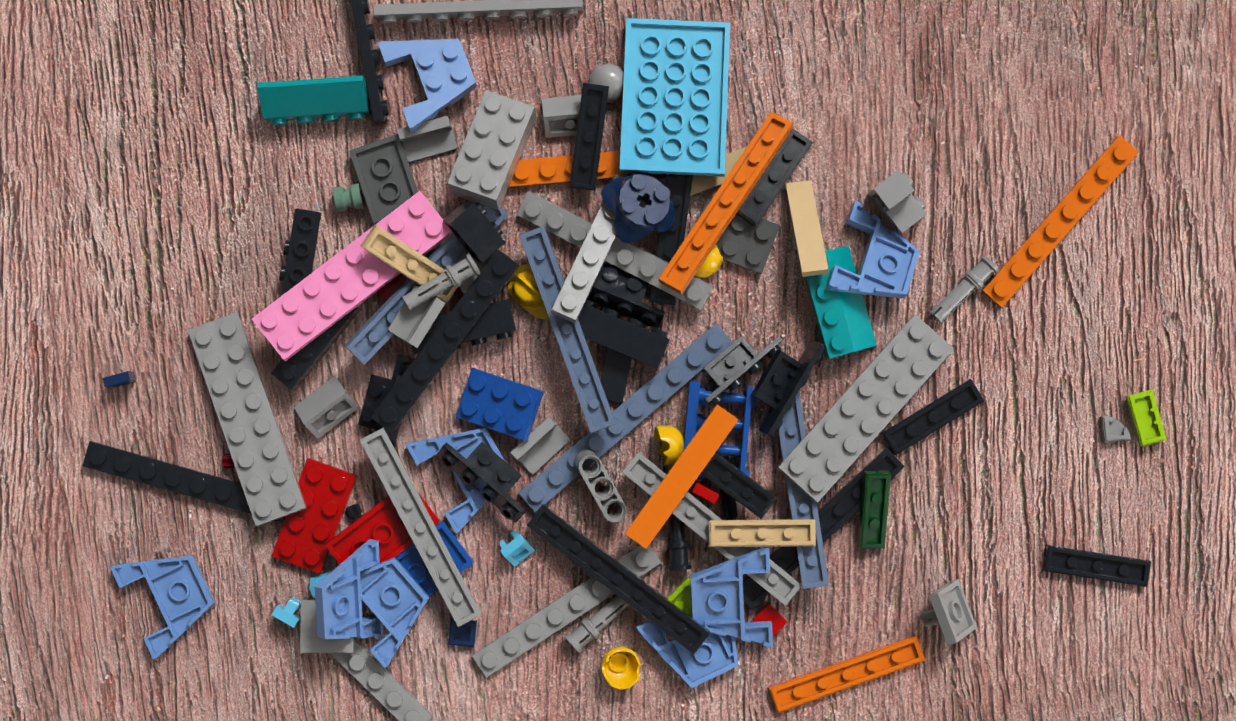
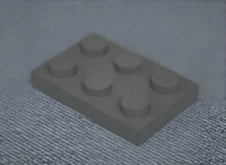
[349,134,418,224]
[700,198,780,274]

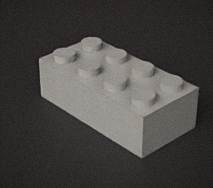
[447,90,536,211]

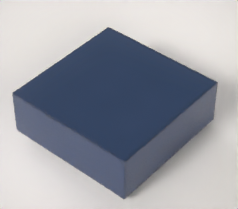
[102,371,136,388]
[448,618,477,647]

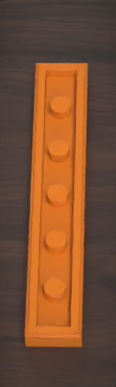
[624,404,738,549]
[768,635,926,713]

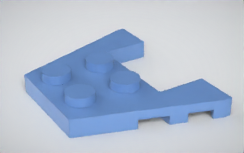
[378,39,477,133]
[826,200,920,299]
[406,428,506,533]
[314,539,384,639]
[690,547,773,647]
[110,555,215,659]
[360,557,429,668]
[635,620,738,688]

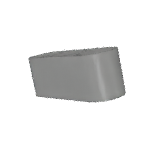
[575,450,627,522]

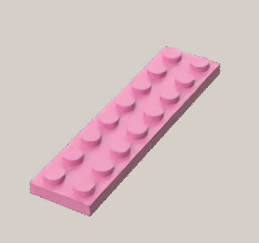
[252,191,452,361]

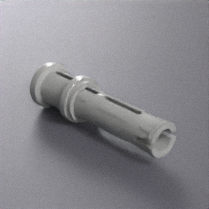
[402,253,481,311]
[930,255,1000,324]
[565,595,629,654]

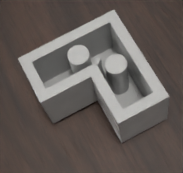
[867,169,927,234]

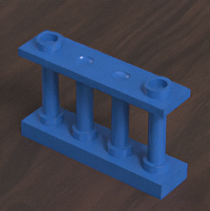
[684,381,757,482]

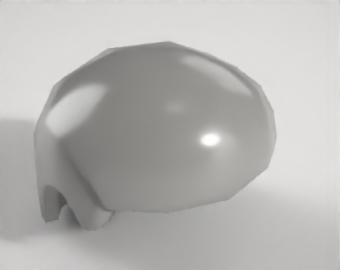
[588,63,624,104]

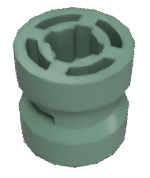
[333,183,364,213]

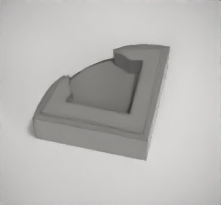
[1100,416,1131,442]

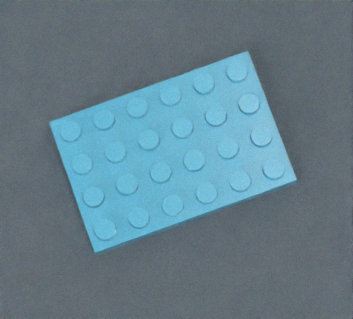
[619,18,730,177]

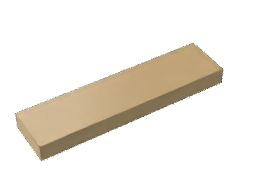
[785,180,828,277]
[360,224,458,302]
[709,519,816,547]

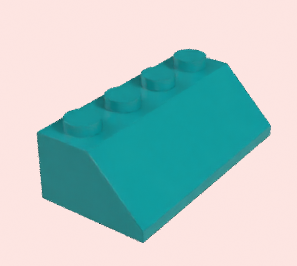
[257,75,371,126]
[798,246,877,360]

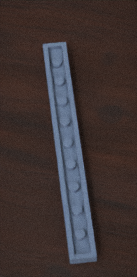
[519,323,733,512]

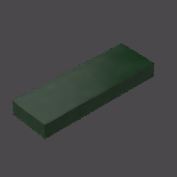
[857,471,891,549]

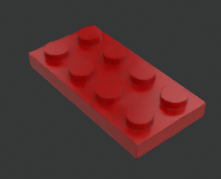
[272,458,358,574]
[325,493,441,564]

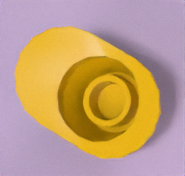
[508,264,549,319]

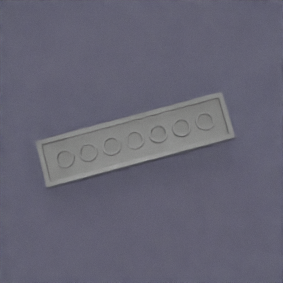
[188,312,307,527]
[777,314,954,503]

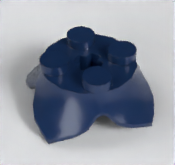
[601,172,675,243]

